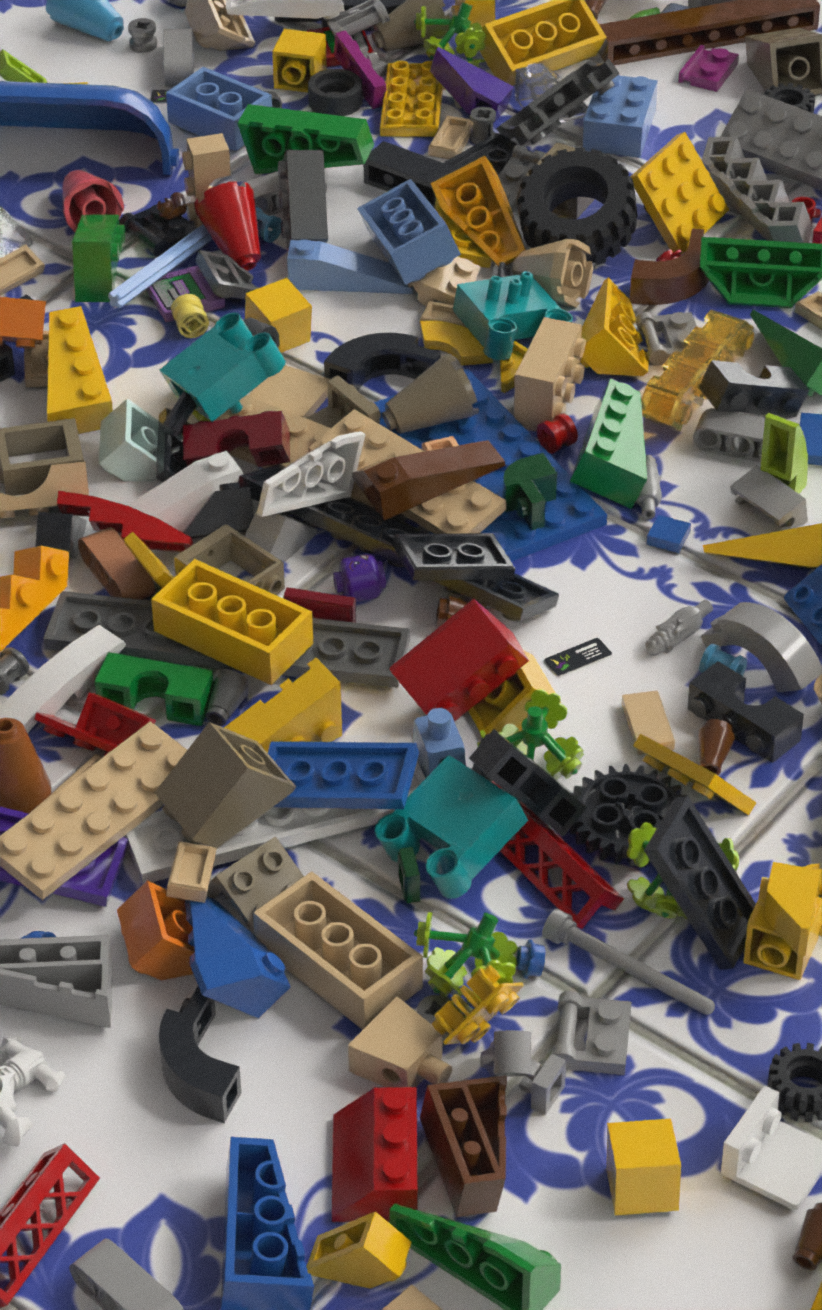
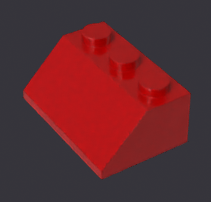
[389,599,529,722]
[332,1087,418,1222]

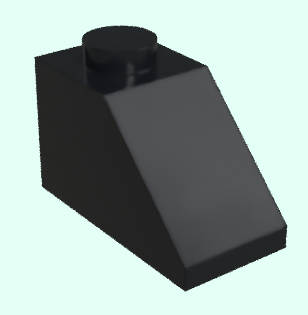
[183,482,254,539]
[35,512,87,559]

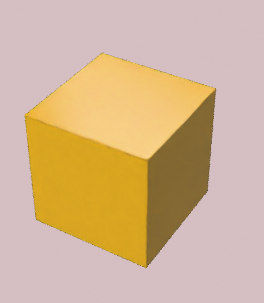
[272,29,327,93]
[245,277,312,353]
[743,897,822,980]
[606,1118,681,1215]

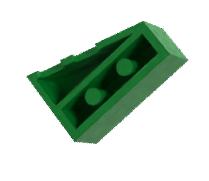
[72,215,125,302]

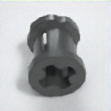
[470,107,496,145]
[0,647,29,695]

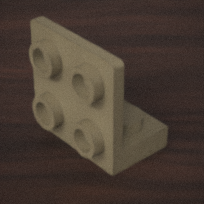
[207,836,304,936]

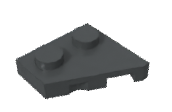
[195,250,261,299]

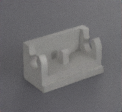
[730,465,808,531]

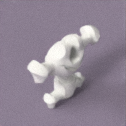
[0,1035,66,1146]

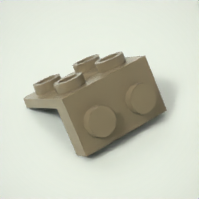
[306,375,381,428]

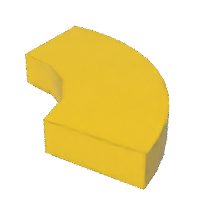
[420,321,493,366]

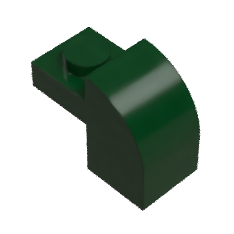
[503,453,557,530]

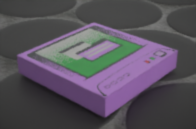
[146,265,225,322]

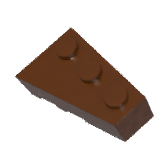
[420,1075,507,1217]

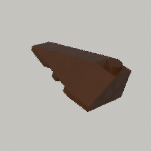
[352,440,505,521]

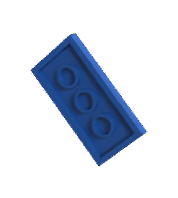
[268,741,419,809]

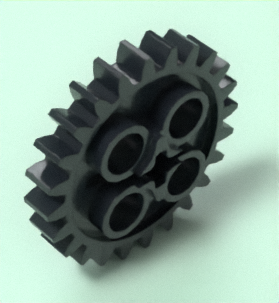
[569,764,688,866]

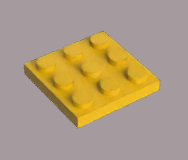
[630,132,729,255]

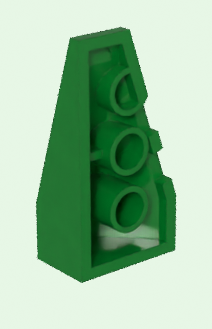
[750,309,822,397]
[389,1204,561,1310]

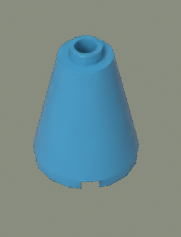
[46,0,124,41]

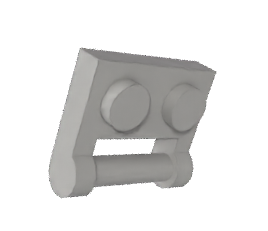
[326,0,390,37]
[635,312,706,365]
[552,991,632,1075]

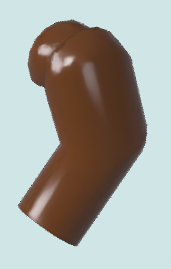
[157,192,187,220]

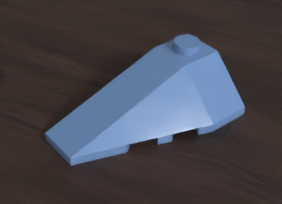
[287,239,414,294]

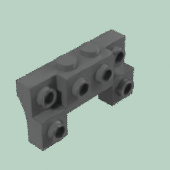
[496,59,620,146]

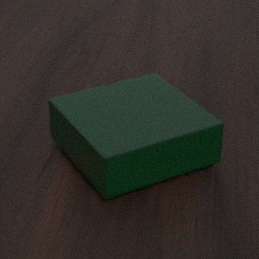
[398,847,420,904]

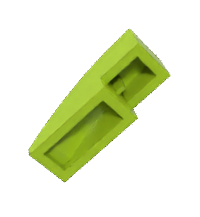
[760,413,808,494]

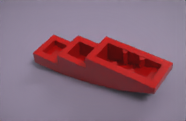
[56,490,194,553]

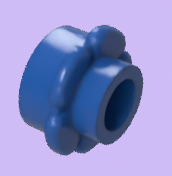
[516,939,546,979]

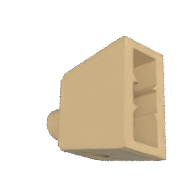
[348,997,452,1087]

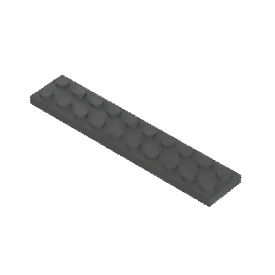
[43,591,410,688]

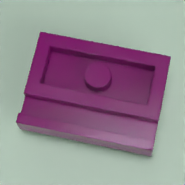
[678,45,739,92]

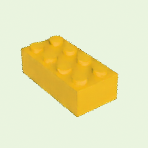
[480,0,607,86]
[151,559,313,685]

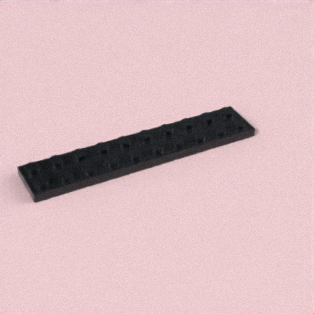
[238,464,559,622]

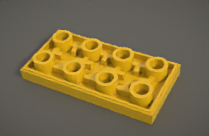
[380,61,443,137]

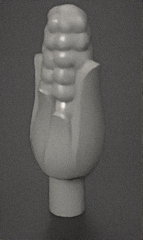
[636,455,662,519]
[645,600,713,654]

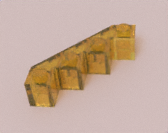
[641,309,754,432]

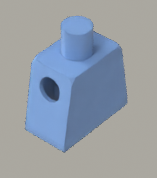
[412,708,466,778]

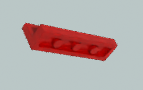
[500,802,624,929]
[0,1143,100,1308]

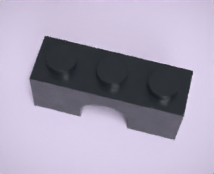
[698,360,809,417]
[687,661,804,763]
[469,729,588,837]

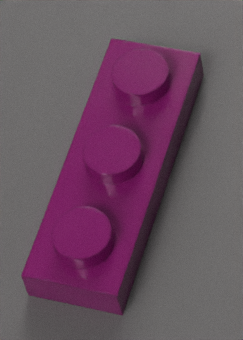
[334,30,387,109]

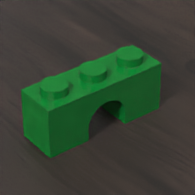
[94,652,214,726]

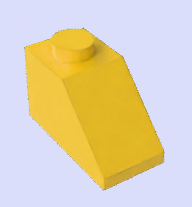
[758,862,821,956]
[306,1212,412,1289]

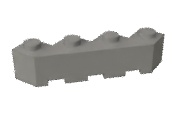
[702,136,813,243]

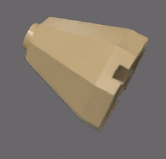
[512,239,593,308]

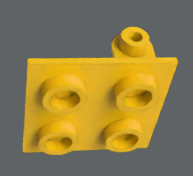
[431,965,525,1045]

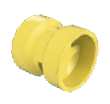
[171,294,209,338]

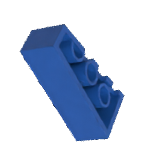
[221,1136,314,1310]

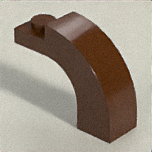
[630,228,709,305]

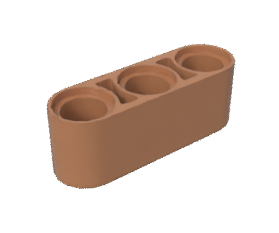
[78,527,155,600]

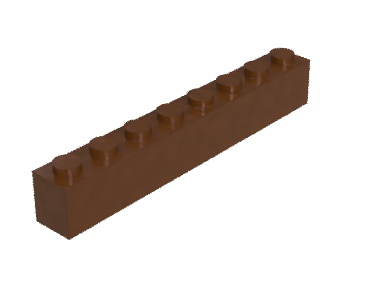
[598,0,820,65]

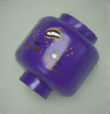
[333,554,386,602]

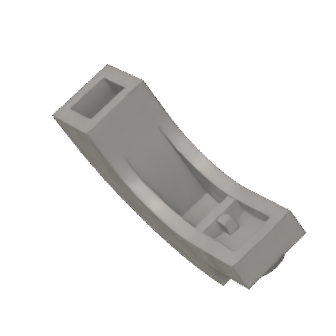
[701,602,822,692]

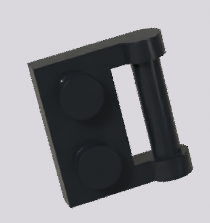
[119,202,197,257]

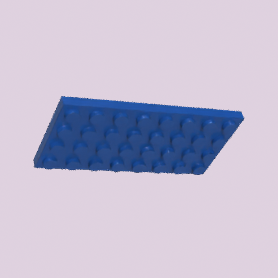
[374,369,607,562]

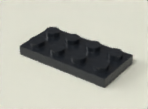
[644,796,756,970]

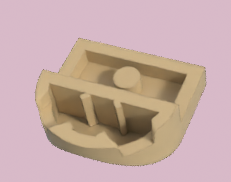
[408,256,481,306]

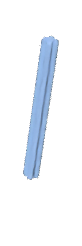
[108,224,213,308]

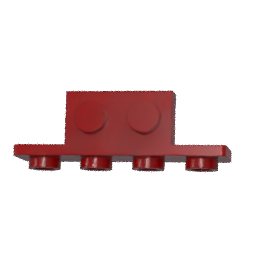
[34,692,156,756]

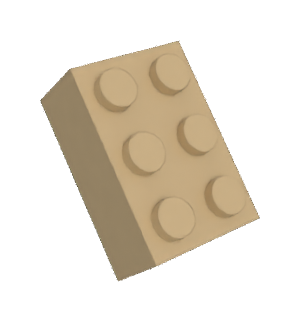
[514,317,586,432]

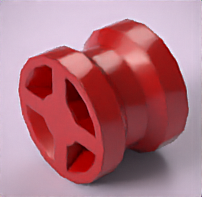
[536,413,578,454]

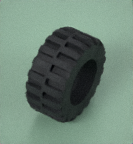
[517,148,638,265]

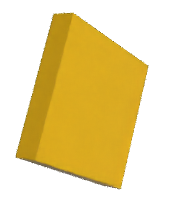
[124,532,174,588]

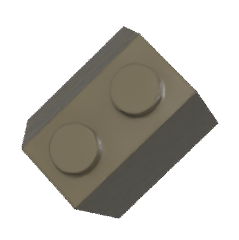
[745,28,822,95]
[155,722,296,848]

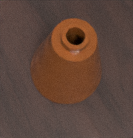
[0,718,52,814]

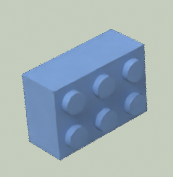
[166,67,272,151]
[583,75,658,158]

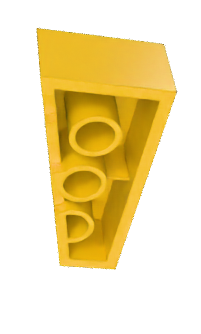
[47,306,113,434]

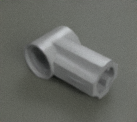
[480,1030,531,1077]

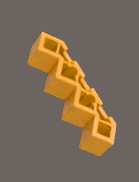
[0,546,69,652]

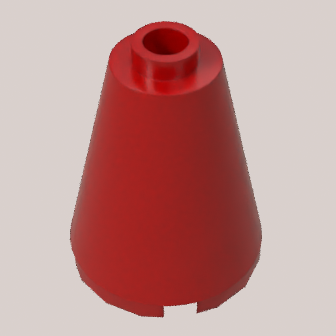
[194,181,261,271]

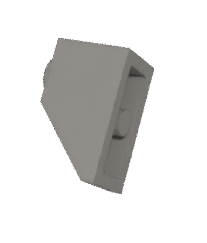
[245,505,318,561]

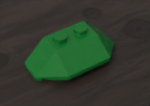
[700,237,822,308]

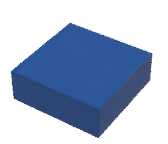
[646,515,691,553]

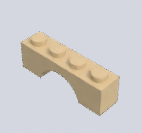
[0,462,89,519]

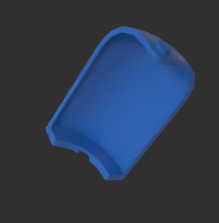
[0,81,179,175]

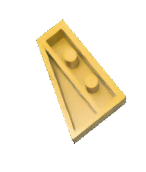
[224,657,342,753]

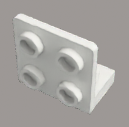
[721,1085,822,1210]

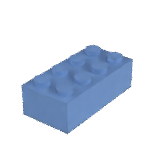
[357,179,461,285]

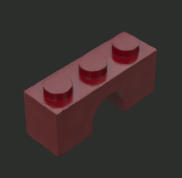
[183,410,291,467]

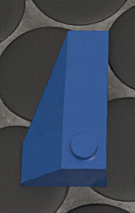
[185,896,291,1018]

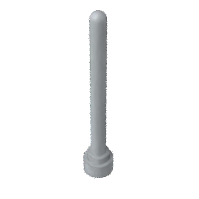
[542,908,715,1015]

